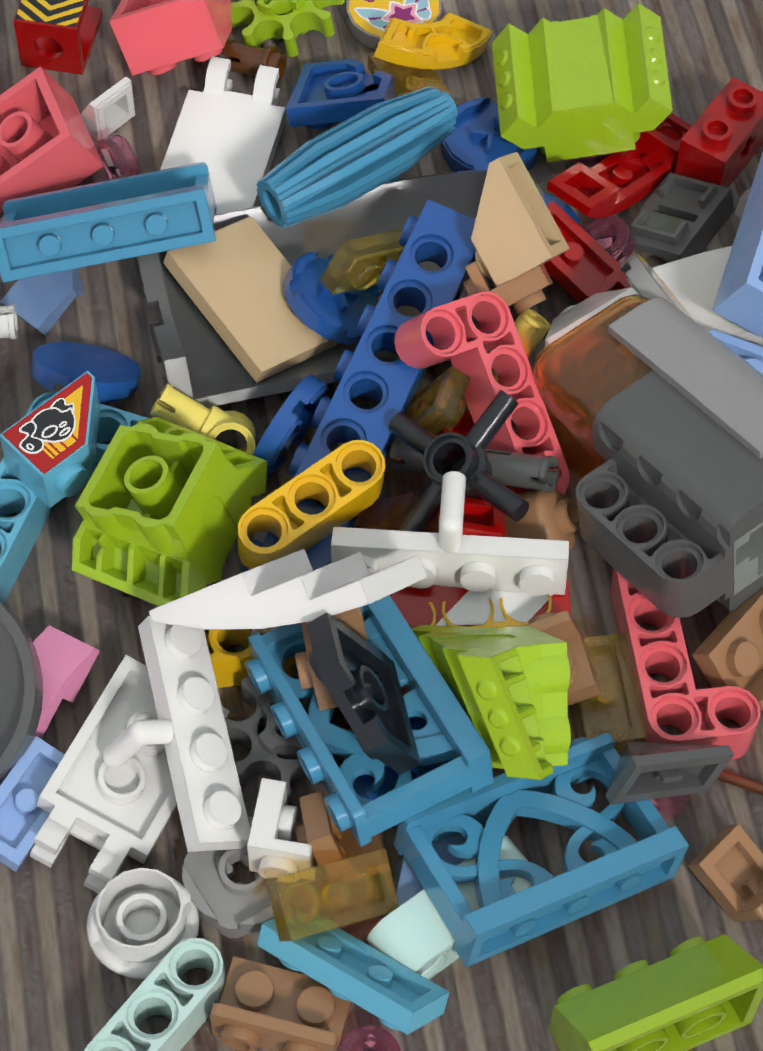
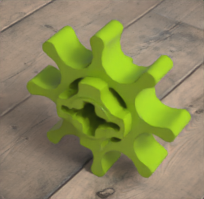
[231,0,345,58]

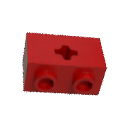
[675,77,763,188]

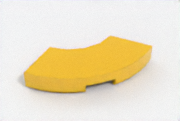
[374,13,493,70]

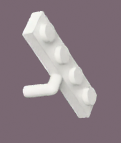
[331,471,569,596]
[103,616,251,852]

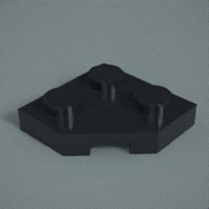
[306,613,421,774]

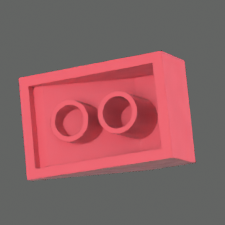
[109,0,232,76]
[0,66,104,213]

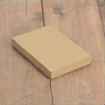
[163,216,340,383]

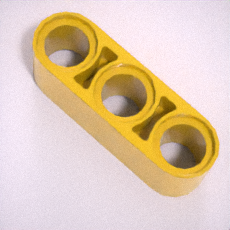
[238,440,385,569]

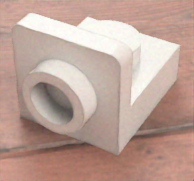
[247,778,313,883]

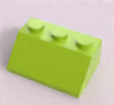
[549,934,763,1051]

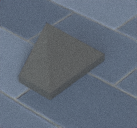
[605,741,734,805]

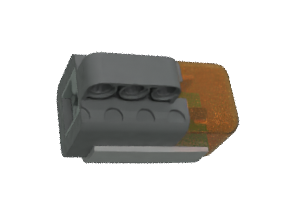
[533,294,763,618]

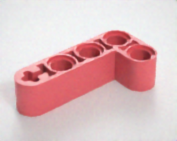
[394,291,570,495]
[610,568,760,761]

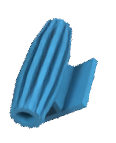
[256,86,458,228]

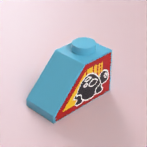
[0,371,100,508]

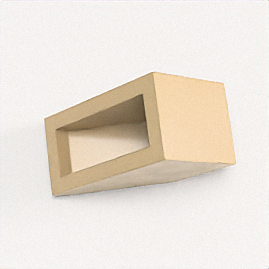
[471,152,570,287]

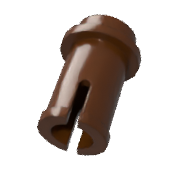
[221,39,287,83]

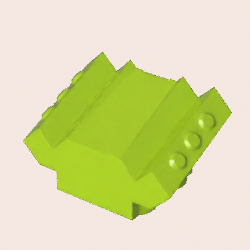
[492,3,673,163]
[71,416,268,606]
[411,625,571,780]

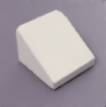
[81,77,135,141]

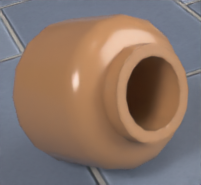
[504,488,579,552]

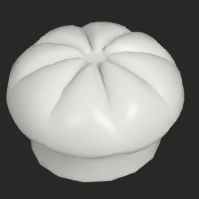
[86,868,199,979]

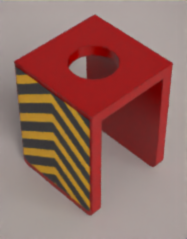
[13,0,103,75]

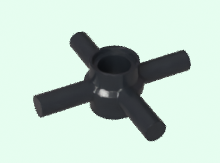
[388,390,529,532]

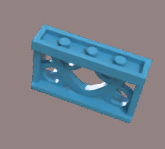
[0,162,217,283]
[245,595,494,847]
[393,733,689,967]

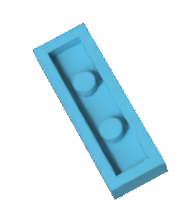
[257,906,449,1035]

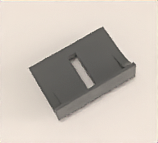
[617,172,734,263]

